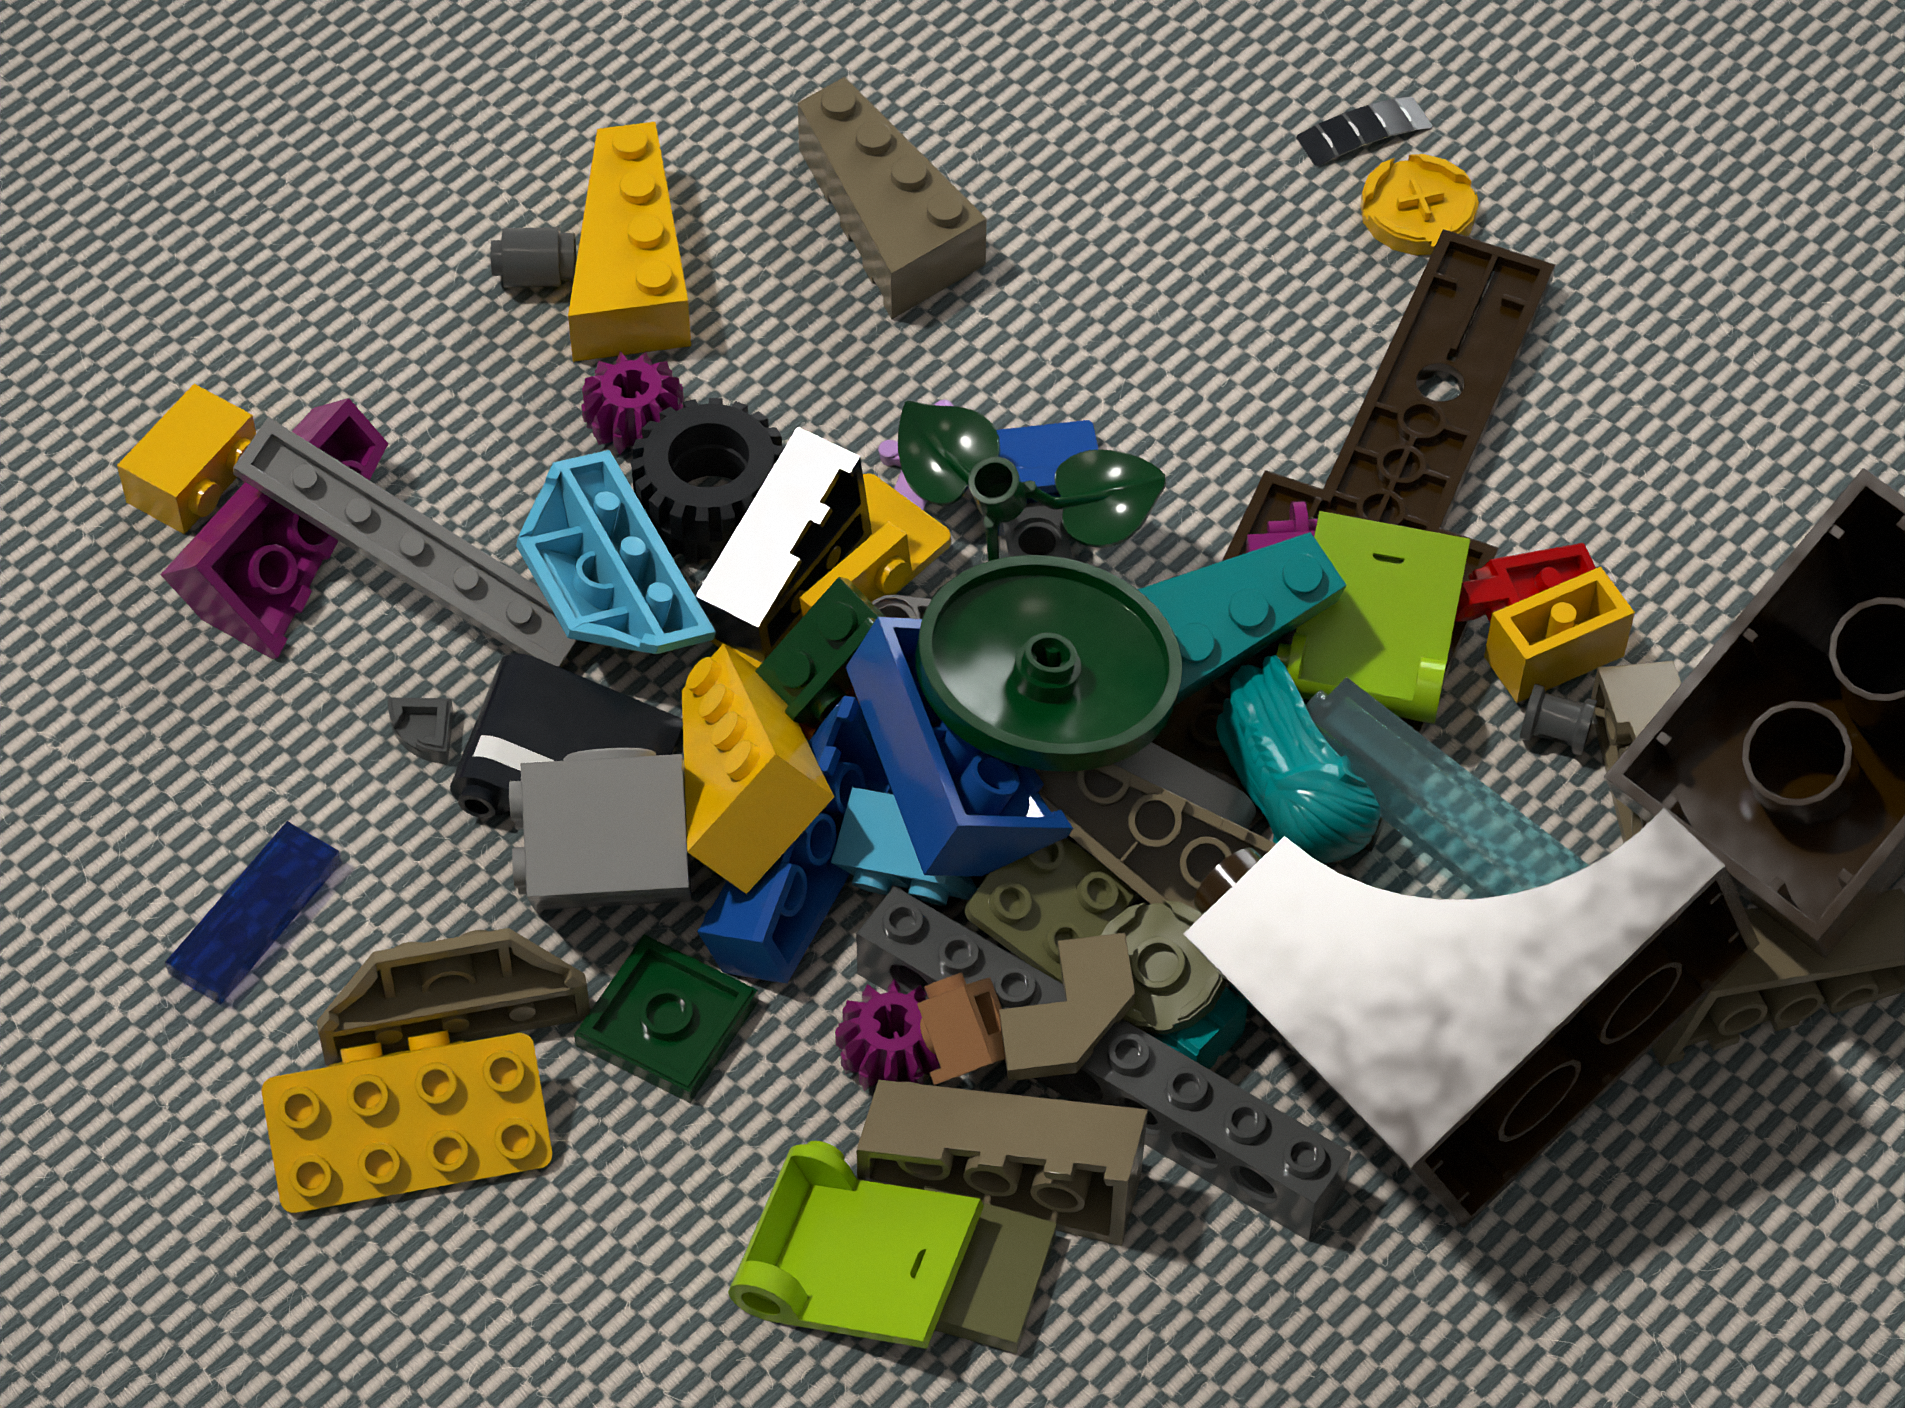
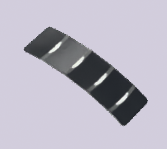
[1296,97,1433,167]

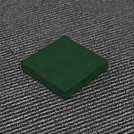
[574,934,759,1103]

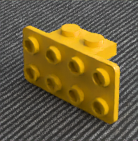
[711,473,951,668]
[261,1030,552,1213]

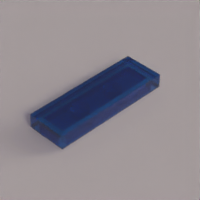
[165,821,342,1005]

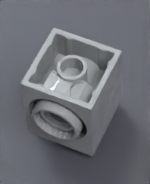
[509,748,692,910]

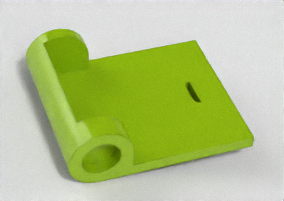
[1277,511,1470,724]
[728,1141,984,1349]

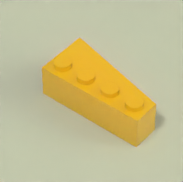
[568,122,691,362]
[682,643,834,894]

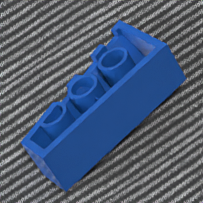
[846,617,1074,877]
[697,696,894,984]

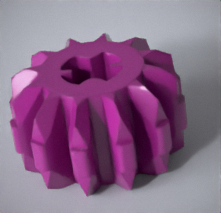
[581,351,684,455]
[835,978,941,1091]

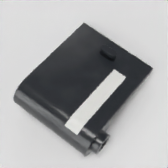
[450,653,683,818]

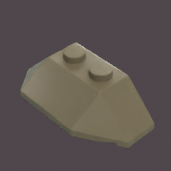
[317,928,590,1066]

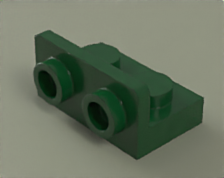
[755,577,885,725]

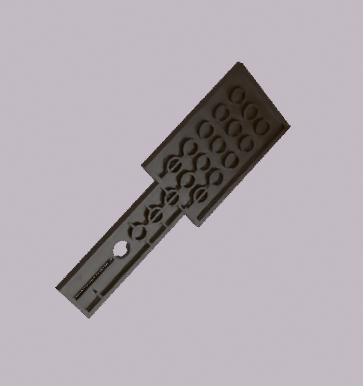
[1152,229,1555,852]

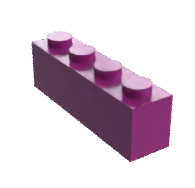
[160,398,389,659]

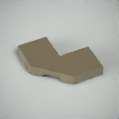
[999,933,1135,1081]

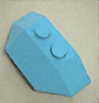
[516,450,716,654]

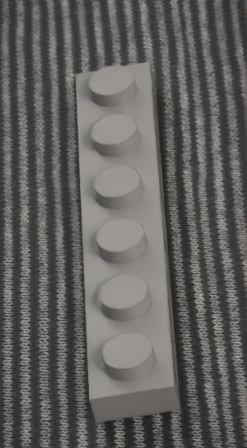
[233,417,578,667]

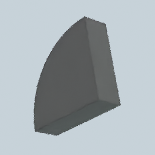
[388,697,453,764]

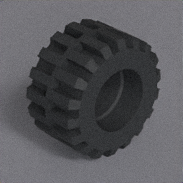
[631,398,785,566]

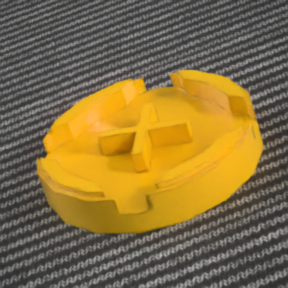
[1360,154,1479,255]

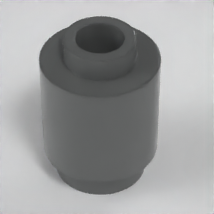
[490,227,577,288]

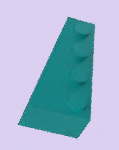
[1137,532,1347,705]

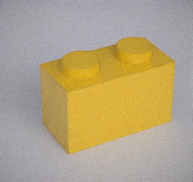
[117,384,256,535]
[1484,567,1635,703]

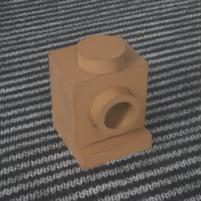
[917,973,1005,1085]

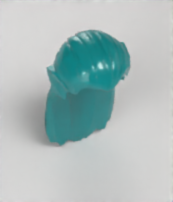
[1216,655,1381,863]

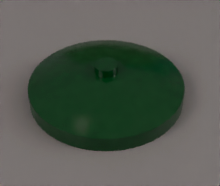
[916,555,1182,772]

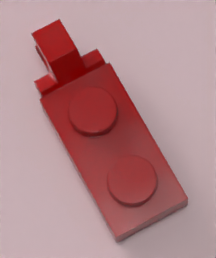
[1455,543,1596,623]

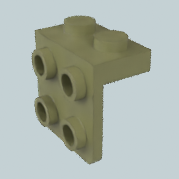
[965,837,1136,984]

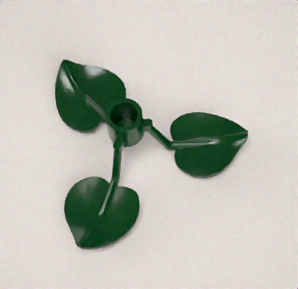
[898,401,1166,599]

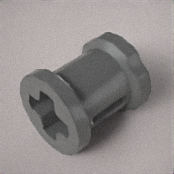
[1520,684,1597,756]

